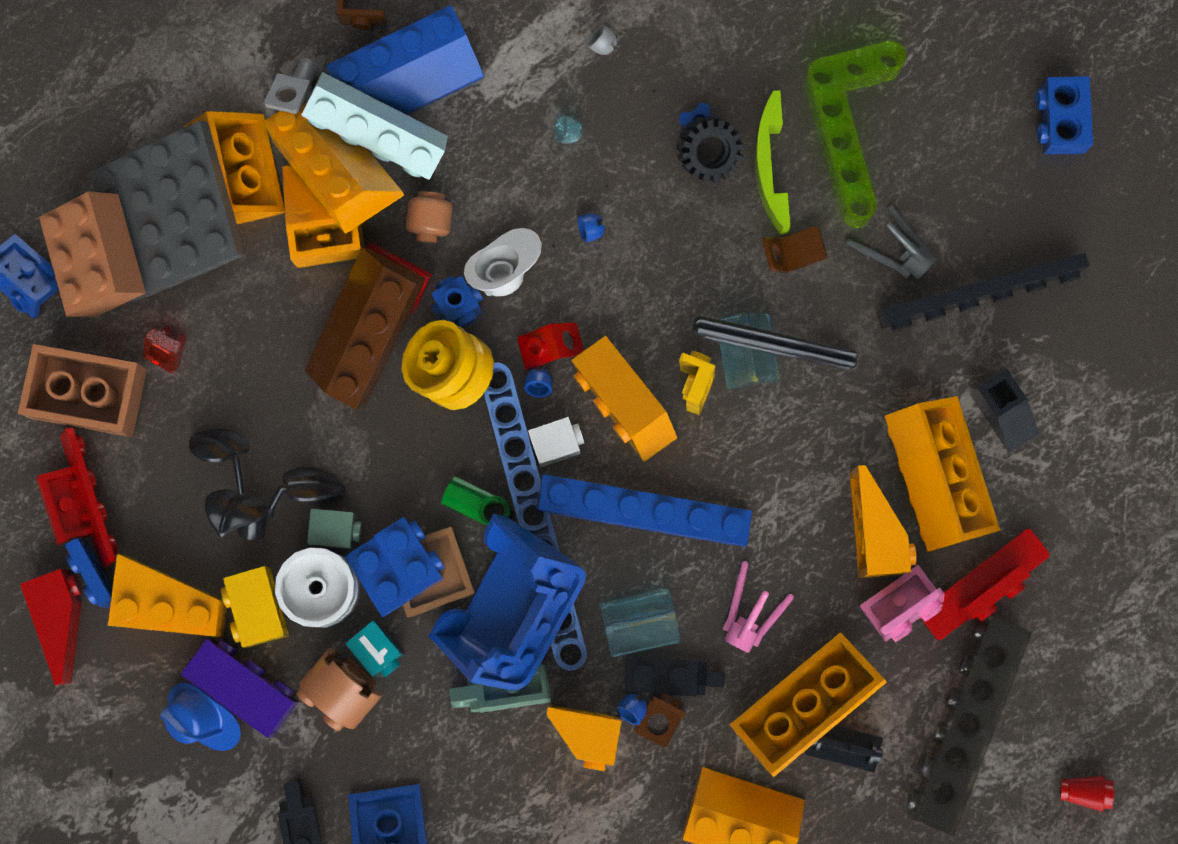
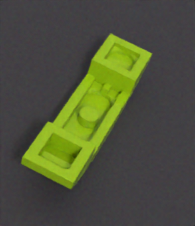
[754,90,790,235]

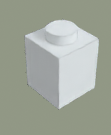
[528,417,585,468]

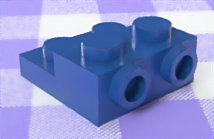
[345,517,445,617]

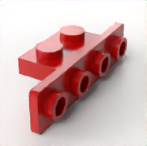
[36,427,118,568]
[920,529,1050,640]

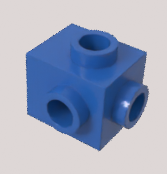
[430,276,483,328]

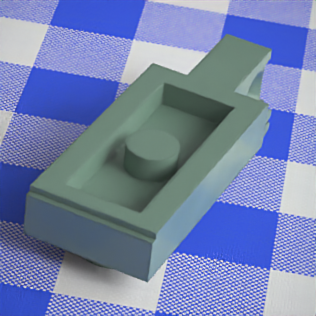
[449,664,551,713]

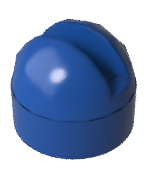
[577,213,605,243]
[524,368,553,398]
[616,693,647,725]

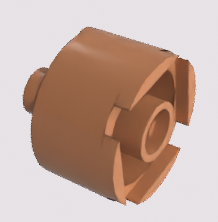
[296,648,383,731]

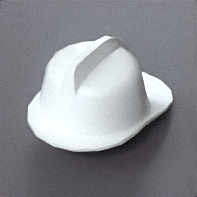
[464,228,542,297]

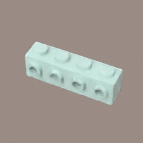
[302,72,448,180]

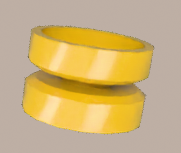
[401,320,494,410]

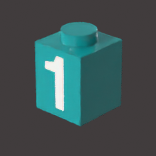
[345,620,404,678]

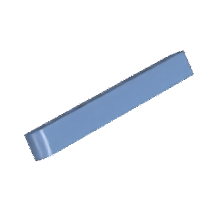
[484,362,587,671]

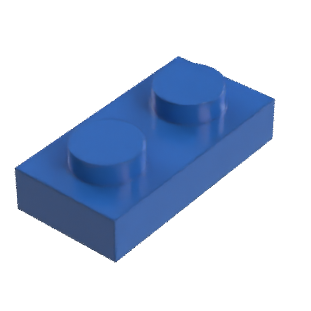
[65,538,113,608]

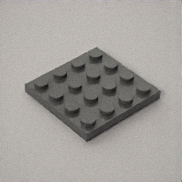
[90,121,245,303]

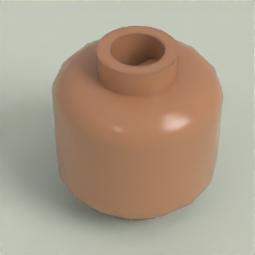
[406,191,452,244]

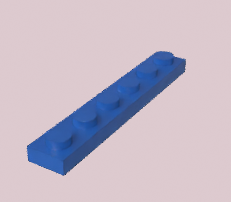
[536,474,752,547]

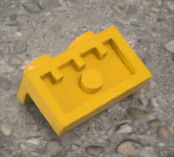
[679,351,715,416]

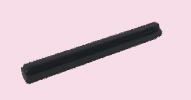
[692,316,858,370]

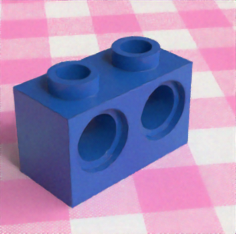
[1035,76,1093,154]

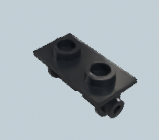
[804,725,883,773]

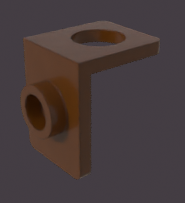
[337,0,387,30]
[762,226,827,273]
[635,692,686,747]

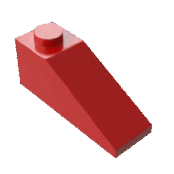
[20,569,82,686]

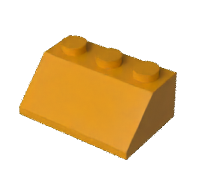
[184,111,285,224]
[546,705,622,771]
[681,767,806,844]

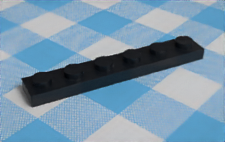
[877,253,1090,331]

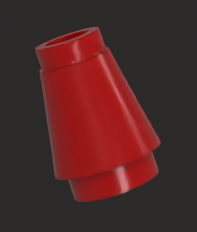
[1060,775,1114,812]

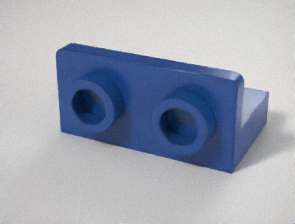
[0,234,59,319]

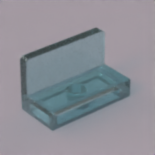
[720,313,780,389]
[599,588,680,657]

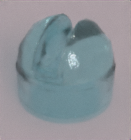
[554,116,583,144]

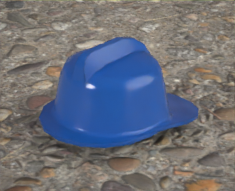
[160,682,241,751]

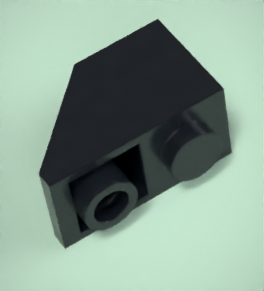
[970,369,1039,453]

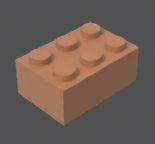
[39,191,146,317]
[18,344,147,437]

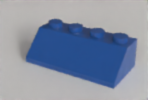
[326,5,484,115]

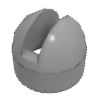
[587,24,617,55]

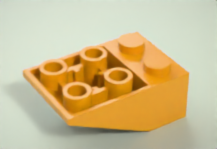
[282,165,364,268]

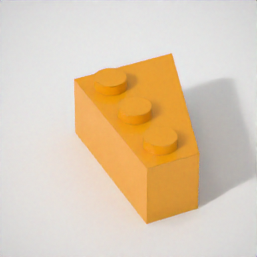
[571,335,677,462]
[108,554,227,637]

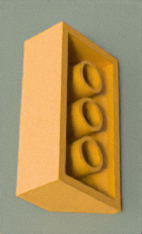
[263,103,404,234]
[885,396,1001,552]
[730,632,887,777]

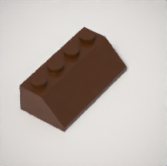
[305,246,426,409]

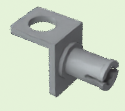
[265,58,319,114]

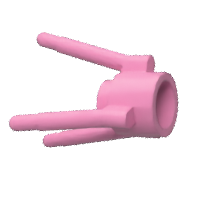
[722,561,794,653]

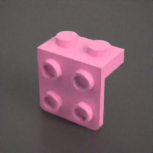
[860,565,945,642]

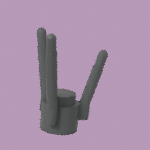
[846,205,936,280]

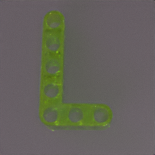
[805,41,907,228]

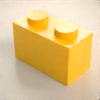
[221,566,289,648]

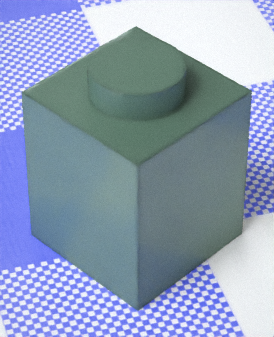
[307,509,363,550]

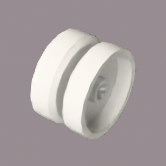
[275,548,360,628]

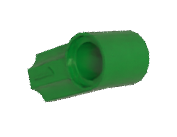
[441,476,513,527]

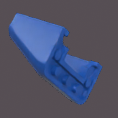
[429,514,586,690]

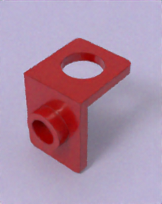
[517,322,584,370]

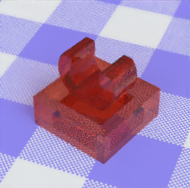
[143,326,186,374]

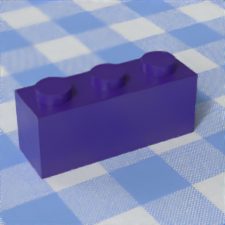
[181,637,299,738]

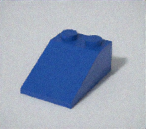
[348,784,428,844]

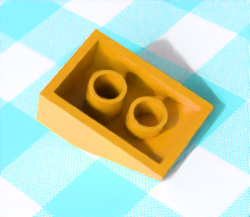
[850,465,916,578]

